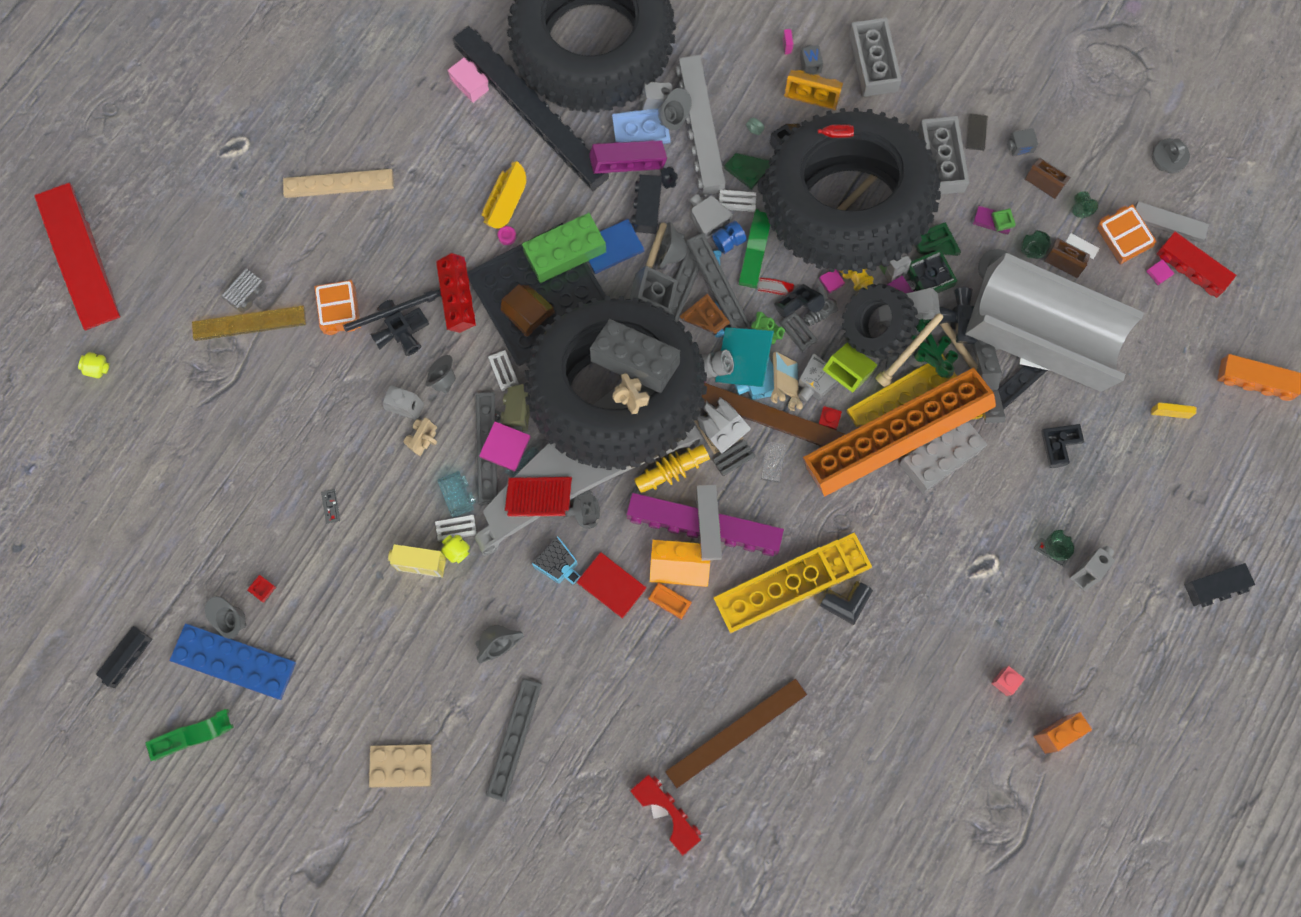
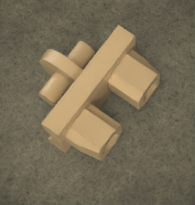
[612,374,649,414]
[403,418,437,456]

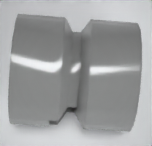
[702,350,734,378]

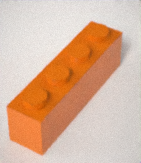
[1217,354,1301,401]

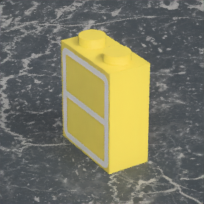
[388,544,446,577]

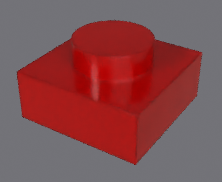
[818,406,842,430]
[247,575,276,603]

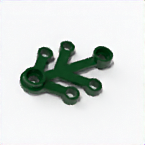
[911,319,959,378]

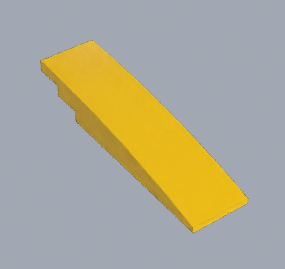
[713,532,872,634]

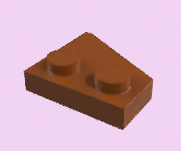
[680,294,730,334]

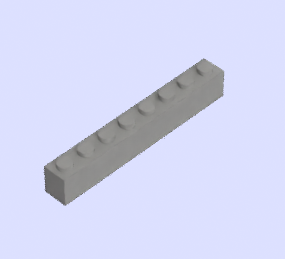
[676,55,725,195]

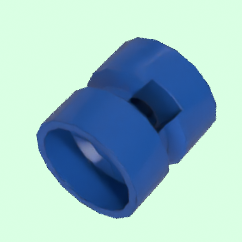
[712,220,747,254]

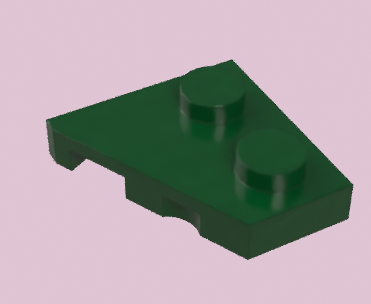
[724,153,770,190]
[915,222,961,256]

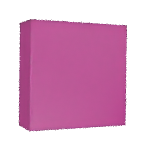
[783,29,793,55]
[1146,259,1175,285]
[819,269,845,294]

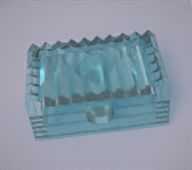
[437,471,476,518]

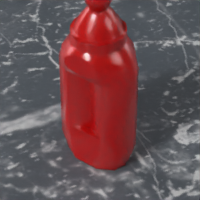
[818,124,854,138]

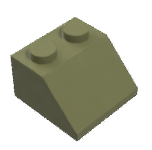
[501,384,530,431]

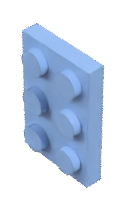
[612,108,670,144]

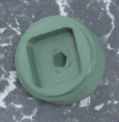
[746,118,764,135]

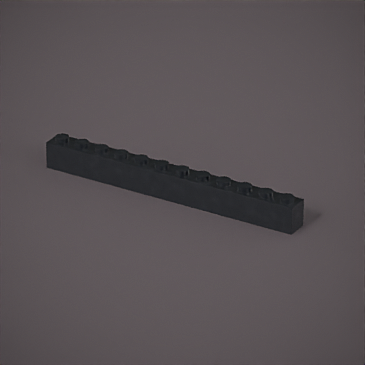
[452,25,609,192]

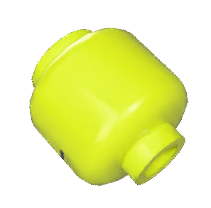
[78,352,110,379]
[441,535,470,564]

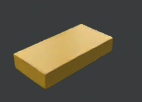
[1151,402,1197,419]

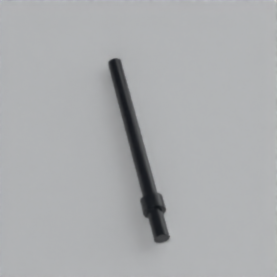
[343,289,441,332]

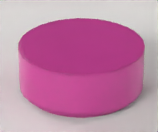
[498,226,516,246]

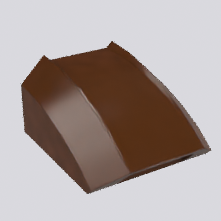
[501,285,555,337]

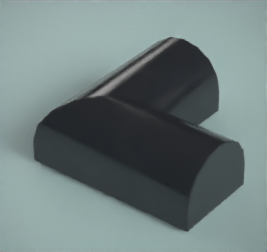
[774,284,825,318]
[1041,424,1084,468]
[820,581,873,625]

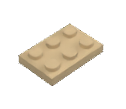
[369,745,432,787]

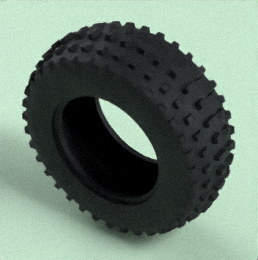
[507,0,676,113]
[762,108,941,274]
[523,296,707,470]

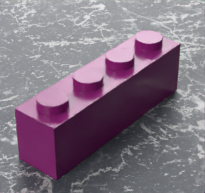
[589,140,667,174]

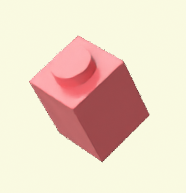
[991,666,1025,696]

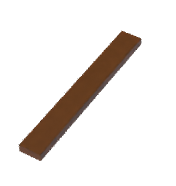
[702,383,845,447]
[665,678,807,789]

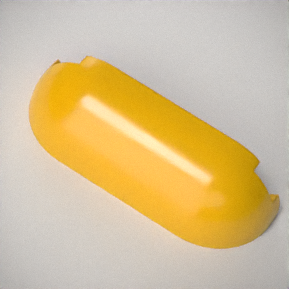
[482,161,526,228]

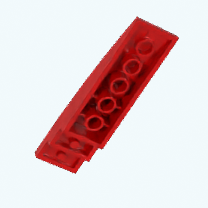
[34,182,120,331]

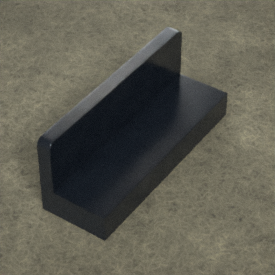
[96,626,153,688]

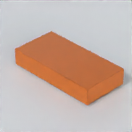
[648,582,692,620]

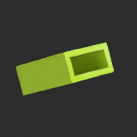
[822,342,878,393]

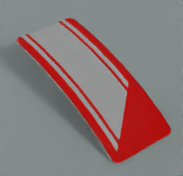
[758,278,794,296]

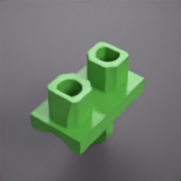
[751,312,785,345]

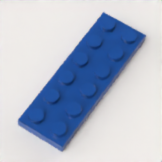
[169,623,296,700]

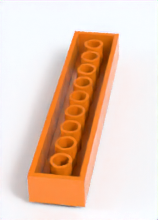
[803,367,996,497]

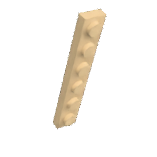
[283,169,394,198]

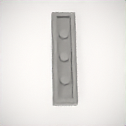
[1135,201,1209,242]
[696,485,722,561]

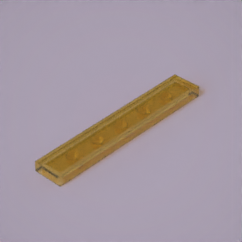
[192,306,306,341]

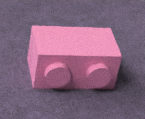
[448,58,489,103]

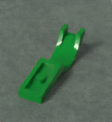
[739,209,770,289]
[145,709,234,761]

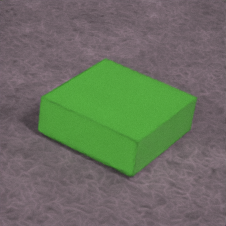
[991,208,1016,232]

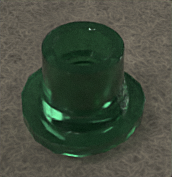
[1072,191,1098,218]

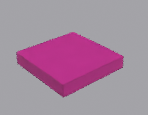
[479,422,531,471]

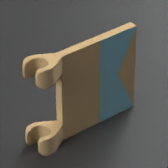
[771,352,803,411]

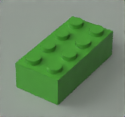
[522,213,606,283]

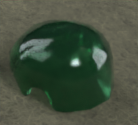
[1021,230,1051,259]
[1045,530,1075,561]

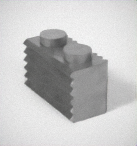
[221,268,266,313]

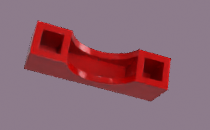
[630,775,702,856]

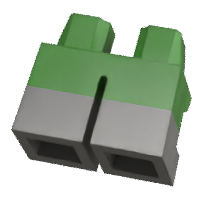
[879,256,911,283]

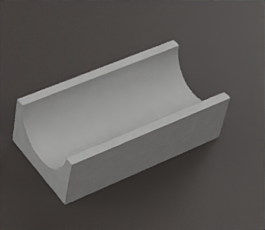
[965,253,1144,392]

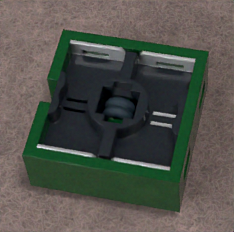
[907,249,957,293]

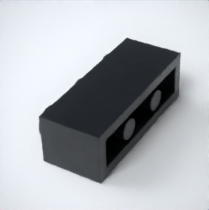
[632,174,662,234]
[1184,563,1255,608]

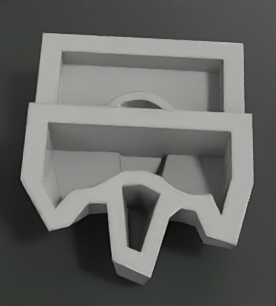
[698,397,751,453]

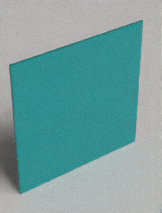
[715,327,774,387]

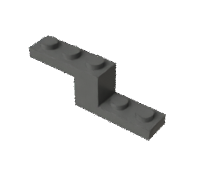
[972,339,1006,423]

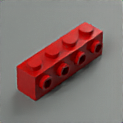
[436,253,476,333]

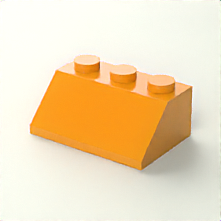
[784,69,843,110]
[650,540,710,587]

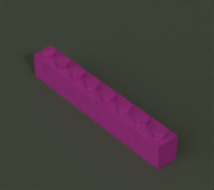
[627,493,784,556]

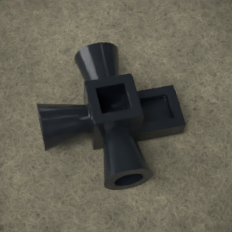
[934,287,977,344]
[370,300,429,356]

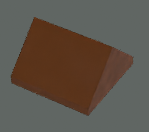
[1025,158,1071,199]
[1044,238,1090,278]

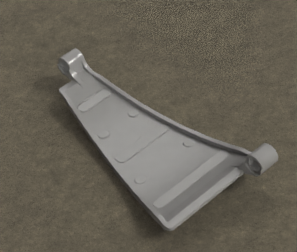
[475,384,704,555]

